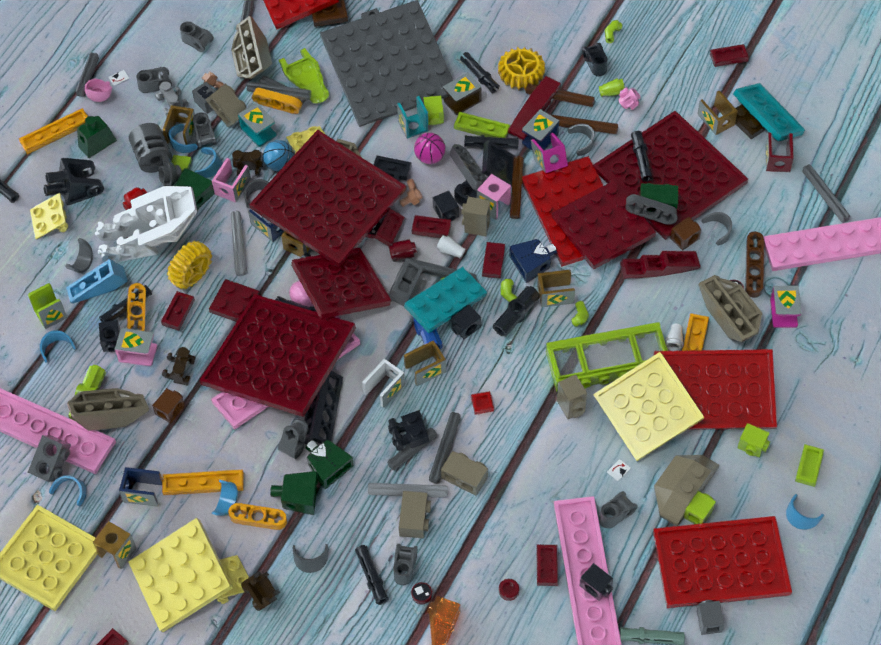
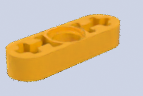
[252,88,302,114]
[127,283,146,331]
[228,503,287,530]

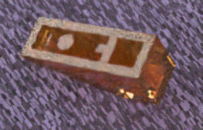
[427,596,461,645]

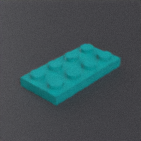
[733,83,805,142]
[404,266,487,333]

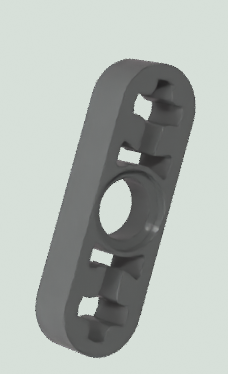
[626,194,677,224]

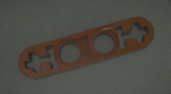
[745,231,764,298]

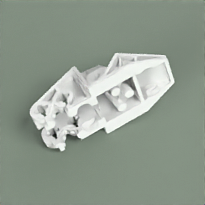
[95,186,197,263]

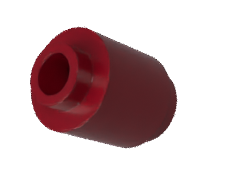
[388,239,417,261]

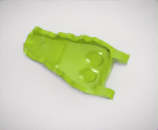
[279,48,329,104]

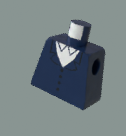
[509,239,557,283]

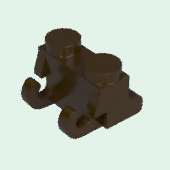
[232,150,263,176]
[162,347,196,386]
[241,571,281,611]

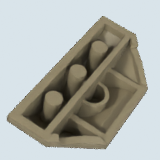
[231,16,272,79]
[698,275,762,342]
[67,388,149,431]
[654,455,720,526]

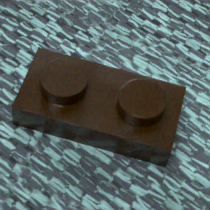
[735,104,765,139]

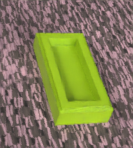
[795,444,824,487]

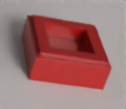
[471,391,494,415]

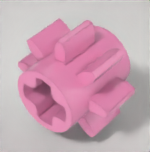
[618,87,641,110]

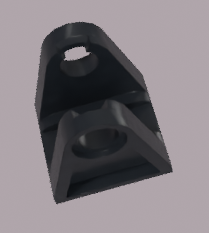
[43,158,104,206]

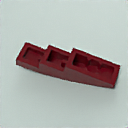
[508,76,561,140]
[620,251,701,279]

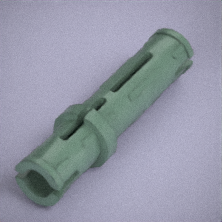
[620,627,685,645]

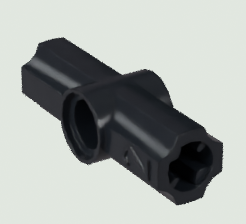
[493,286,540,337]

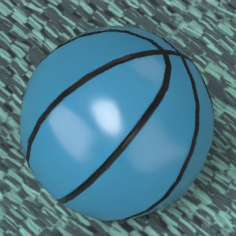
[263,140,295,172]

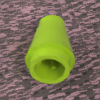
[598,78,625,97]

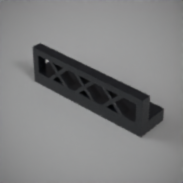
[304,371,343,445]

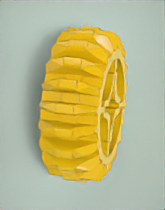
[498,47,545,90]
[167,240,212,290]

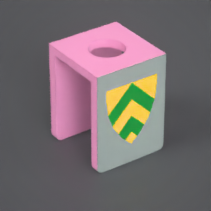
[212,158,251,203]
[477,174,511,220]
[115,328,157,366]

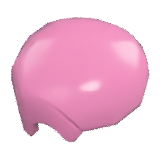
[85,78,112,102]
[289,281,313,307]

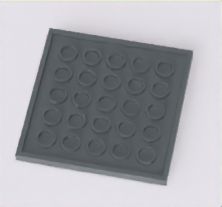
[320,0,453,127]

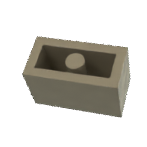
[205,83,247,127]
[461,197,490,237]
[557,374,587,419]
[441,451,488,496]
[399,491,431,538]

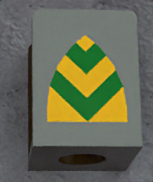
[443,72,482,115]

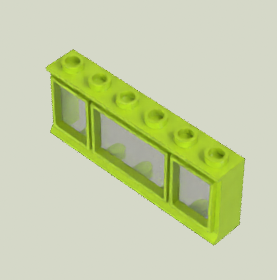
[546,322,668,392]

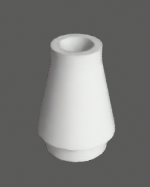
[436,235,465,259]
[665,324,684,351]

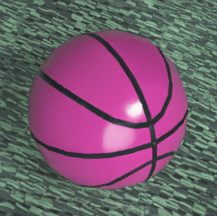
[414,132,446,164]

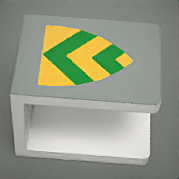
[362,359,405,408]

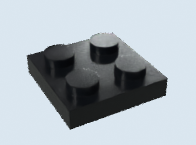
[482,140,515,187]

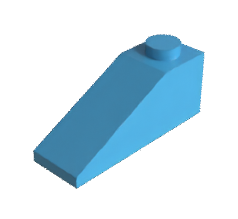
[66,259,128,304]

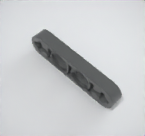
[449,144,487,191]

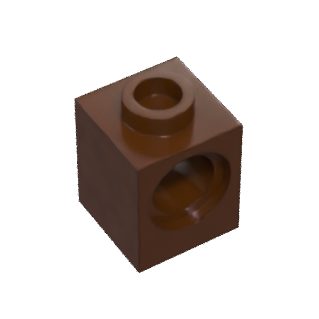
[670,217,701,251]
[152,388,185,424]

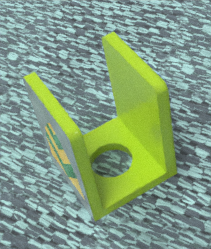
[28,283,67,329]

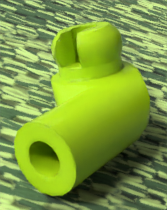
[605,20,623,43]
[500,279,517,302]
[571,301,589,327]

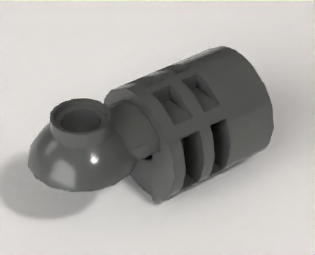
[128,123,182,186]

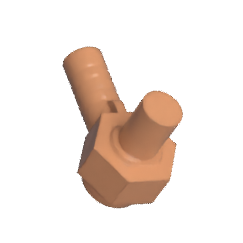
[202,71,224,89]
[399,179,423,207]

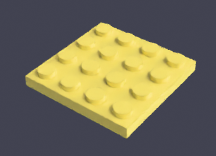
[593,352,704,461]
[0,504,98,611]
[128,518,233,632]

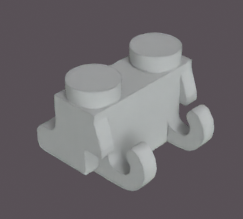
[155,82,188,117]

